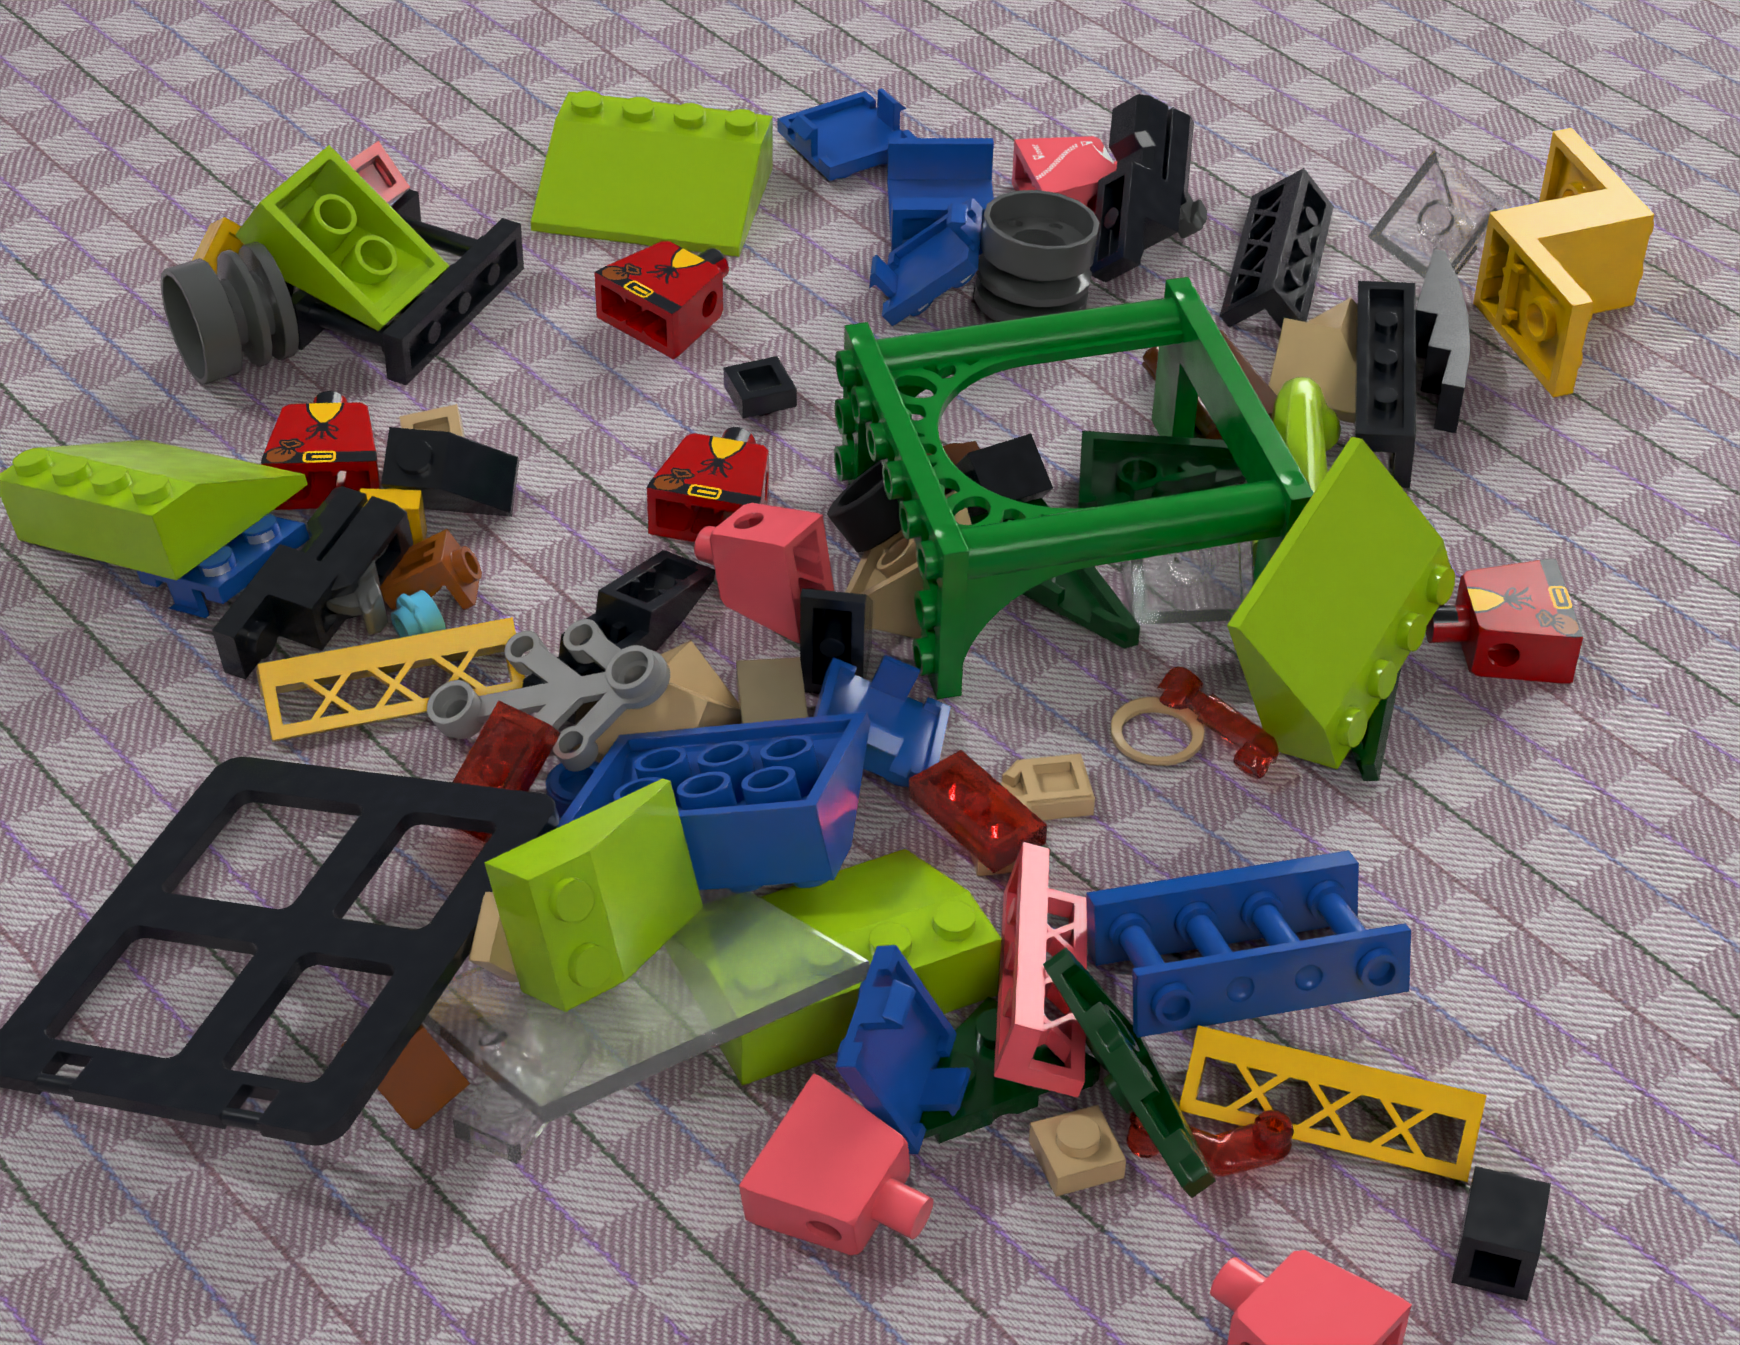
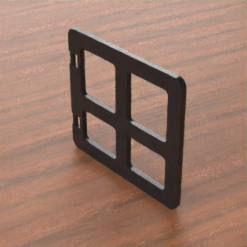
[0,757,560,1146]

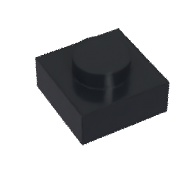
[723,356,797,419]

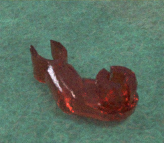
[1157,666,1279,779]
[1126,1110,1294,1177]

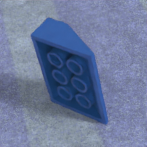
[556,712,870,893]

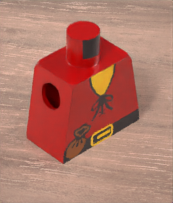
[594,241,729,360]
[261,391,381,510]
[647,427,769,542]
[1426,558,1583,684]

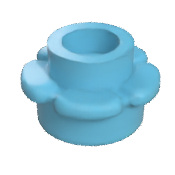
[390,590,446,638]

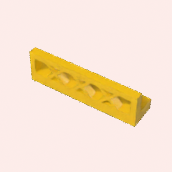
[257,617,525,742]
[1179,1025,1487,1182]

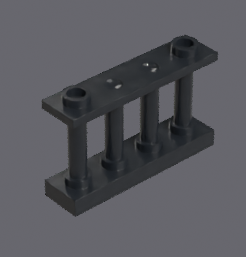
[291,189,524,385]

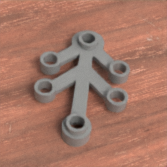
[427,619,670,782]

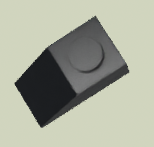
[381,427,520,517]
[800,588,873,694]

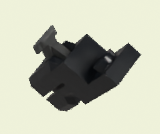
[1090,94,1207,282]
[212,486,413,680]

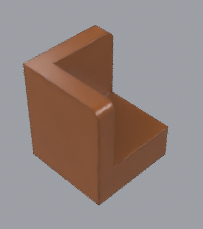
[341,1024,470,1129]

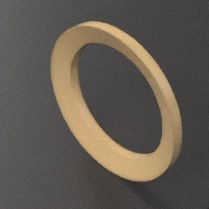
[1110,696,1205,766]

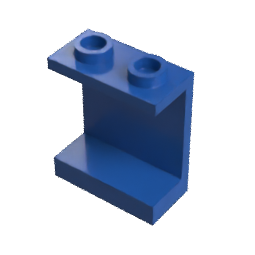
[887,138,996,255]

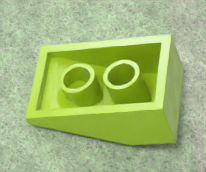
[235,145,449,331]
[484,778,703,1012]

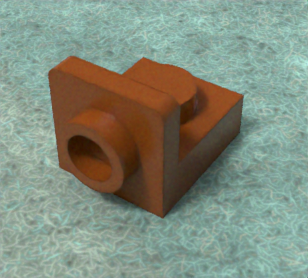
[380,529,482,610]

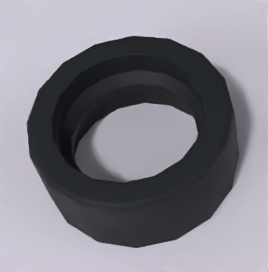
[827,461,902,553]

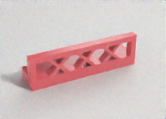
[994,842,1087,1098]

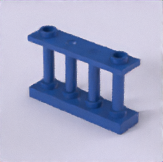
[1086,850,1411,1038]

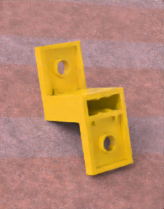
[1473,128,1655,398]

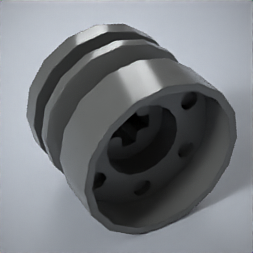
[973,190,1100,322]
[160,241,299,385]

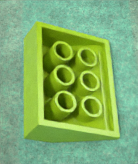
[530,91,773,257]
[1227,436,1455,770]
[0,440,308,580]
[662,849,1002,1086]

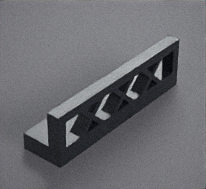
[1220,168,1334,329]
[1354,281,1416,488]

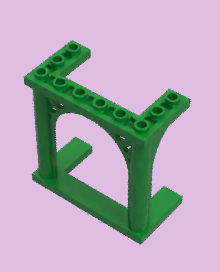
[834,277,1314,700]

